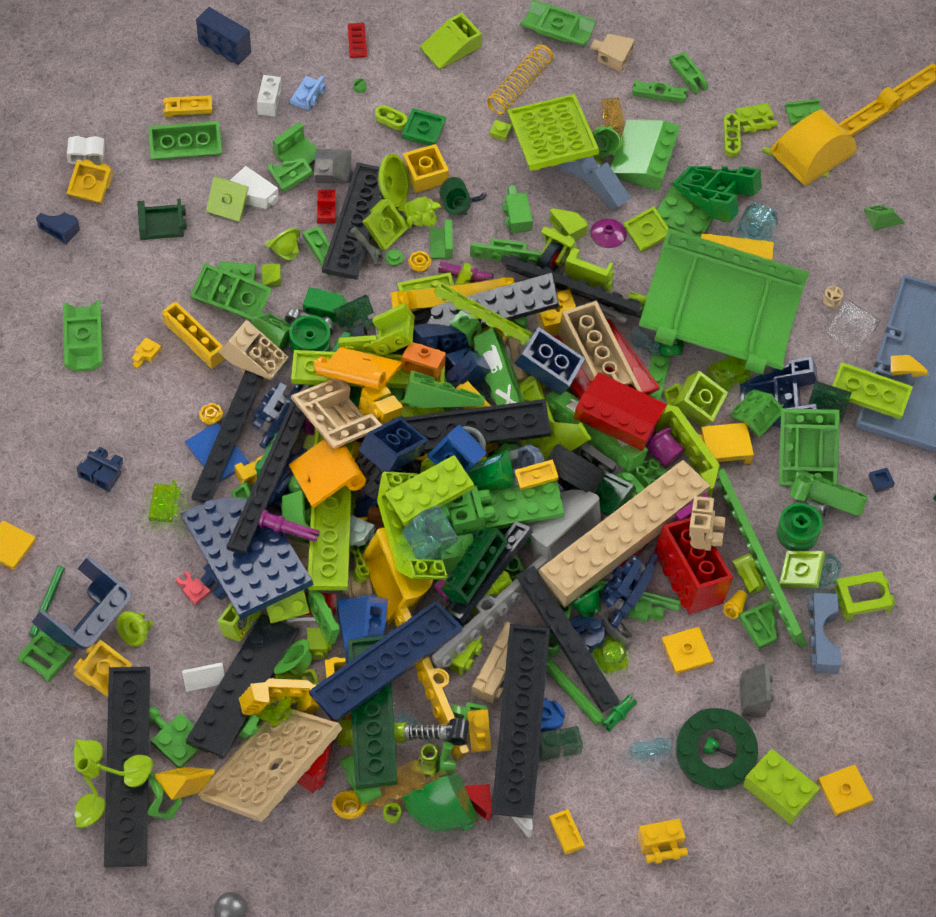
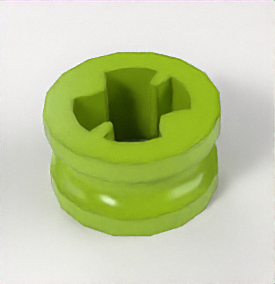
[383,802,402,823]

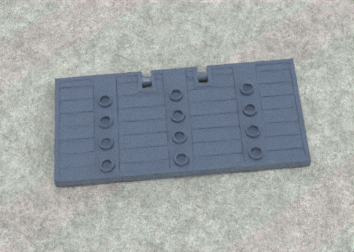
[855,274,936,452]

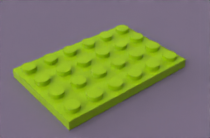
[507,94,599,171]

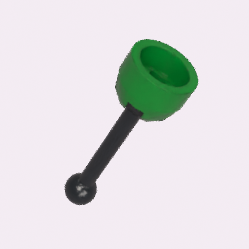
[703,736,736,758]

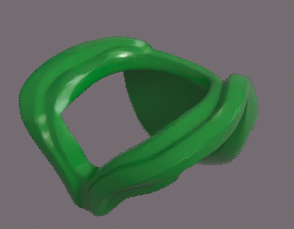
[654,339,684,356]

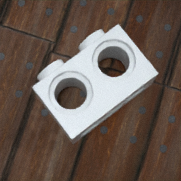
[257,75,281,117]

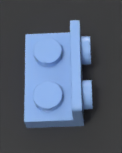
[290,76,326,111]

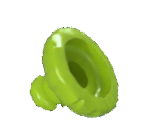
[116,611,153,647]

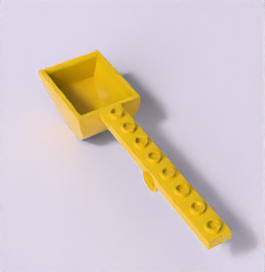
[769,63,936,186]
[361,528,469,761]

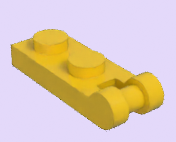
[163,95,213,117]

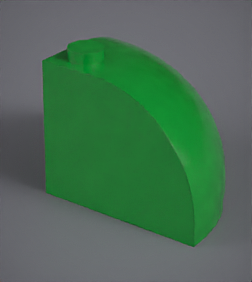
[402,774,479,832]

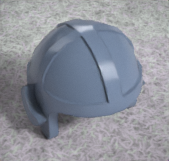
[512,444,545,475]

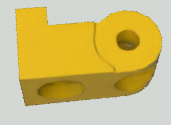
[234,456,263,484]

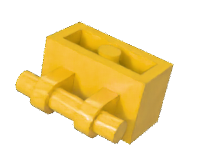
[637,818,688,864]

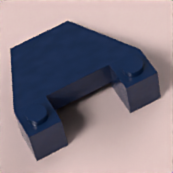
[740,356,818,428]

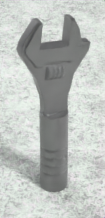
[350,227,384,266]

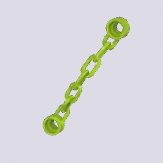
[350,490,370,583]

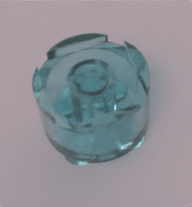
[737,202,778,241]

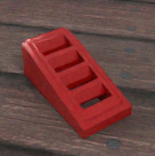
[347,23,367,58]

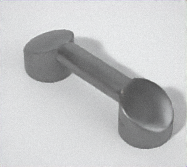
[285,309,335,335]

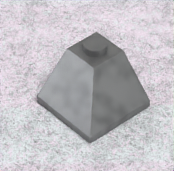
[315,149,352,184]

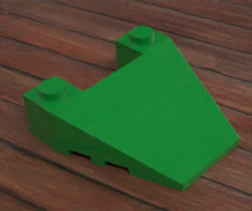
[673,166,762,222]

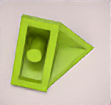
[549,421,591,451]

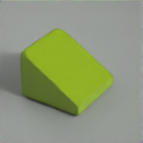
[663,382,683,406]

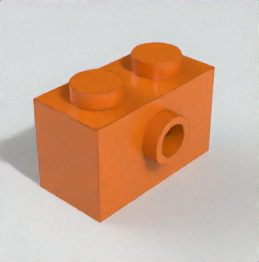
[401,342,446,381]

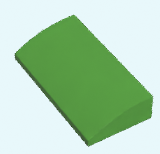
[148,121,222,160]

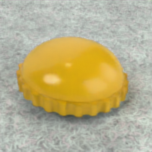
[332,790,368,819]

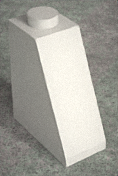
[230,166,279,209]

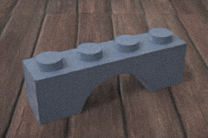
[808,593,841,673]

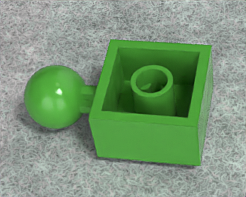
[281,474,311,543]

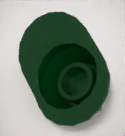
[439,177,472,215]

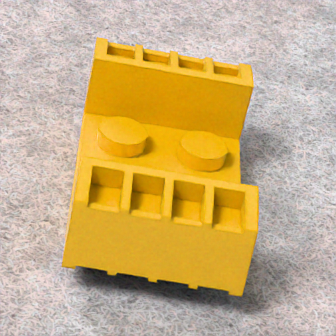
[239,679,320,716]

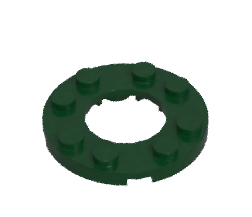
[675,708,758,790]

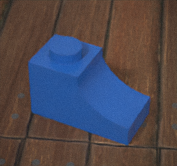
[364,597,389,638]

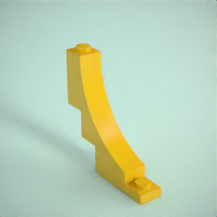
[390,278,515,311]

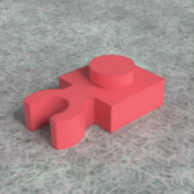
[176,571,211,605]

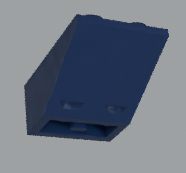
[412,323,470,355]

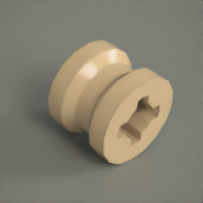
[823,286,843,308]

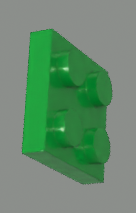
[402,108,446,146]

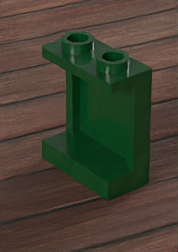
[137,198,187,240]

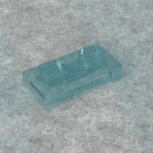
[629,737,672,759]

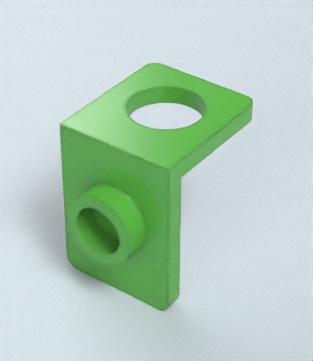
[449,311,483,346]

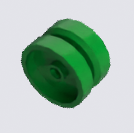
[289,315,331,354]
[776,503,823,551]

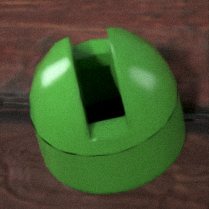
[353,78,367,93]

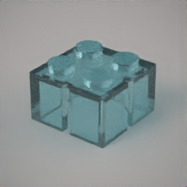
[402,506,459,560]

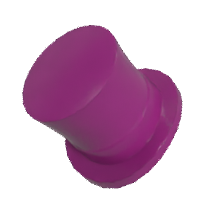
[645,428,686,469]

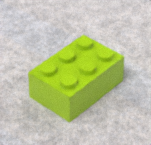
[743,748,820,825]

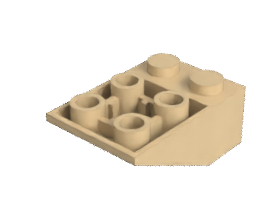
[219,320,289,380]

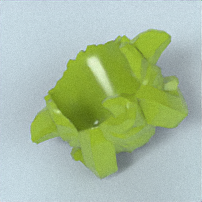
[397,196,441,229]

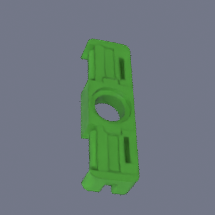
[632,79,687,103]

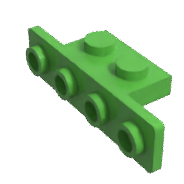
[470,238,543,266]

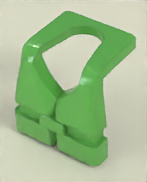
[148,772,182,820]

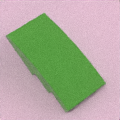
[190,263,272,320]

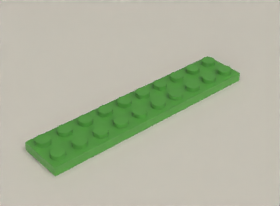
[716,468,808,648]

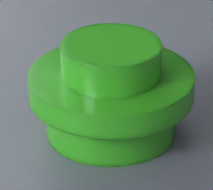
[385,249,403,266]

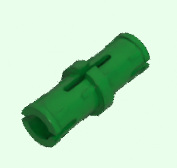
[601,695,637,732]

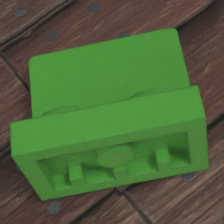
[273,122,318,166]
[729,390,784,437]

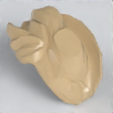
[342,569,373,598]

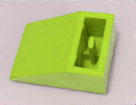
[420,12,482,70]

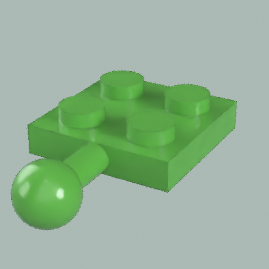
[150,706,200,768]

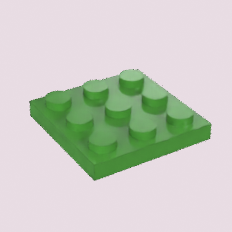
[657,184,714,238]

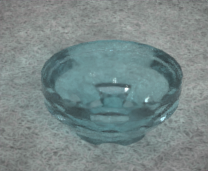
[818,554,841,587]

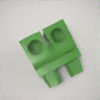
[447,486,495,535]

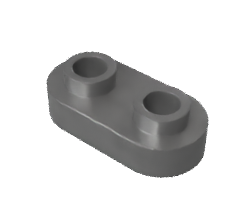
[601,612,636,646]

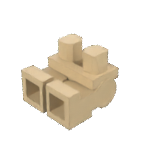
[689,496,726,551]

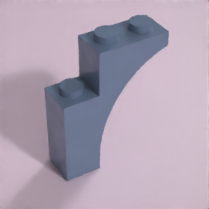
[559,157,631,210]

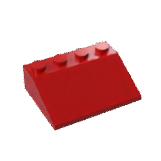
[574,372,667,451]

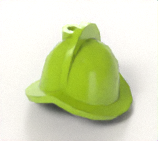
[264,228,301,261]

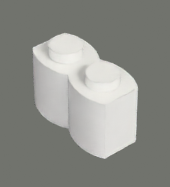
[67,136,105,164]

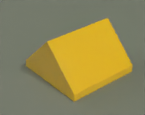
[155,767,215,800]

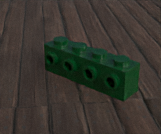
[441,528,508,603]

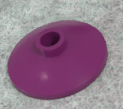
[591,218,626,248]

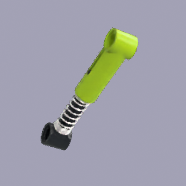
[337,718,469,747]

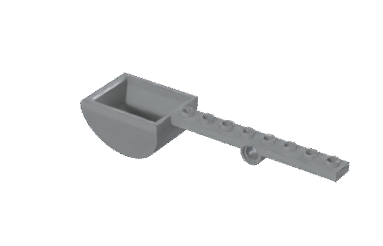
[432,490,601,669]

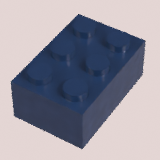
[196,7,251,65]
[514,327,585,395]
[359,416,429,472]

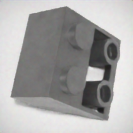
[739,663,774,717]

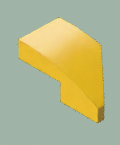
[891,355,928,377]

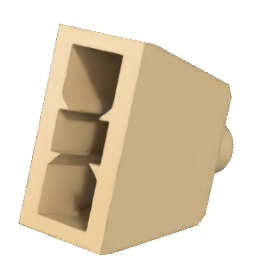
[591,34,635,72]

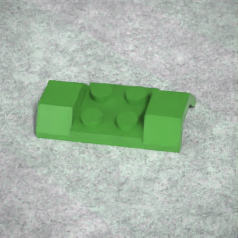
[520,0,596,47]
[63,300,103,372]

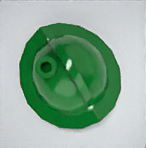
[571,585,603,617]

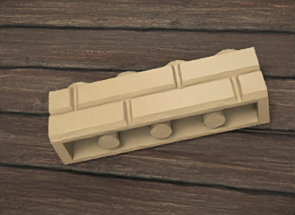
[471,622,512,704]

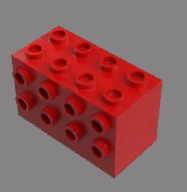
[654,517,733,615]

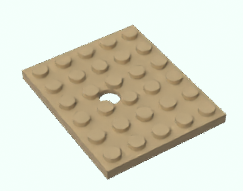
[197,705,342,822]

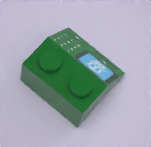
[467,450,515,492]

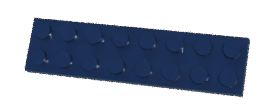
[309,600,463,722]

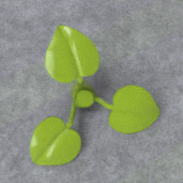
[74,739,153,828]

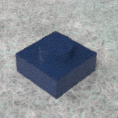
[868,468,895,492]

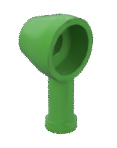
[436,742,456,776]

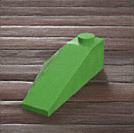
[404,370,484,408]

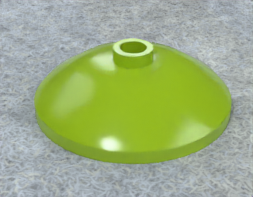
[378,154,409,208]

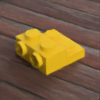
[66,159,114,204]
[73,639,132,697]

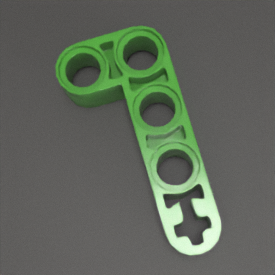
[789,471,869,516]

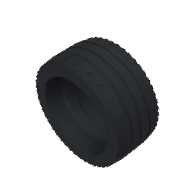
[547,444,606,493]

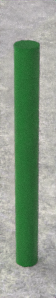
[29,566,65,637]

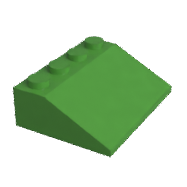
[611,120,680,191]

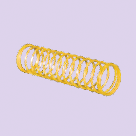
[487,44,554,115]

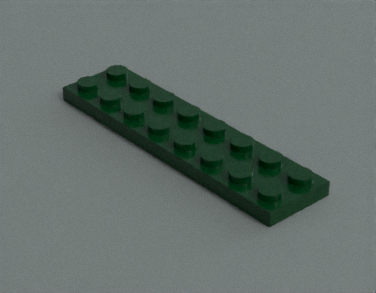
[348,636,398,789]

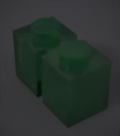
[539,726,583,761]

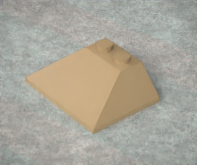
[291,379,382,449]

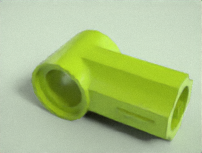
[732,553,765,594]

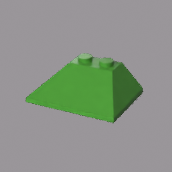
[779,409,839,486]

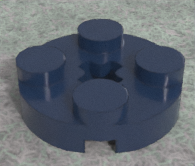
[571,617,606,654]

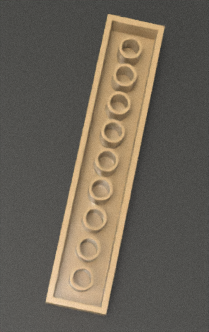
[539,460,710,608]

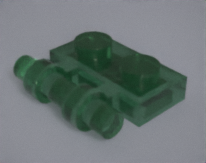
[333,295,374,337]

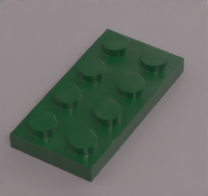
[562,467,636,516]

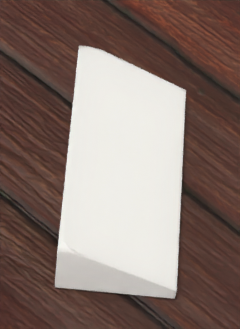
[182,663,224,692]

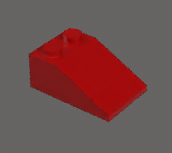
[297,719,334,793]

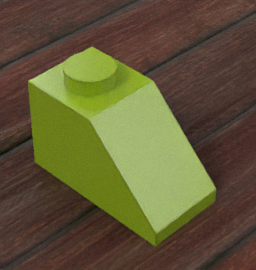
[549,208,588,241]

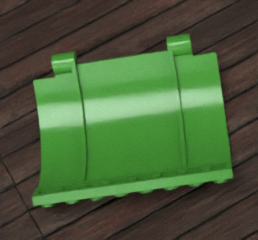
[639,228,809,374]

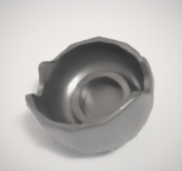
[214,892,247,917]

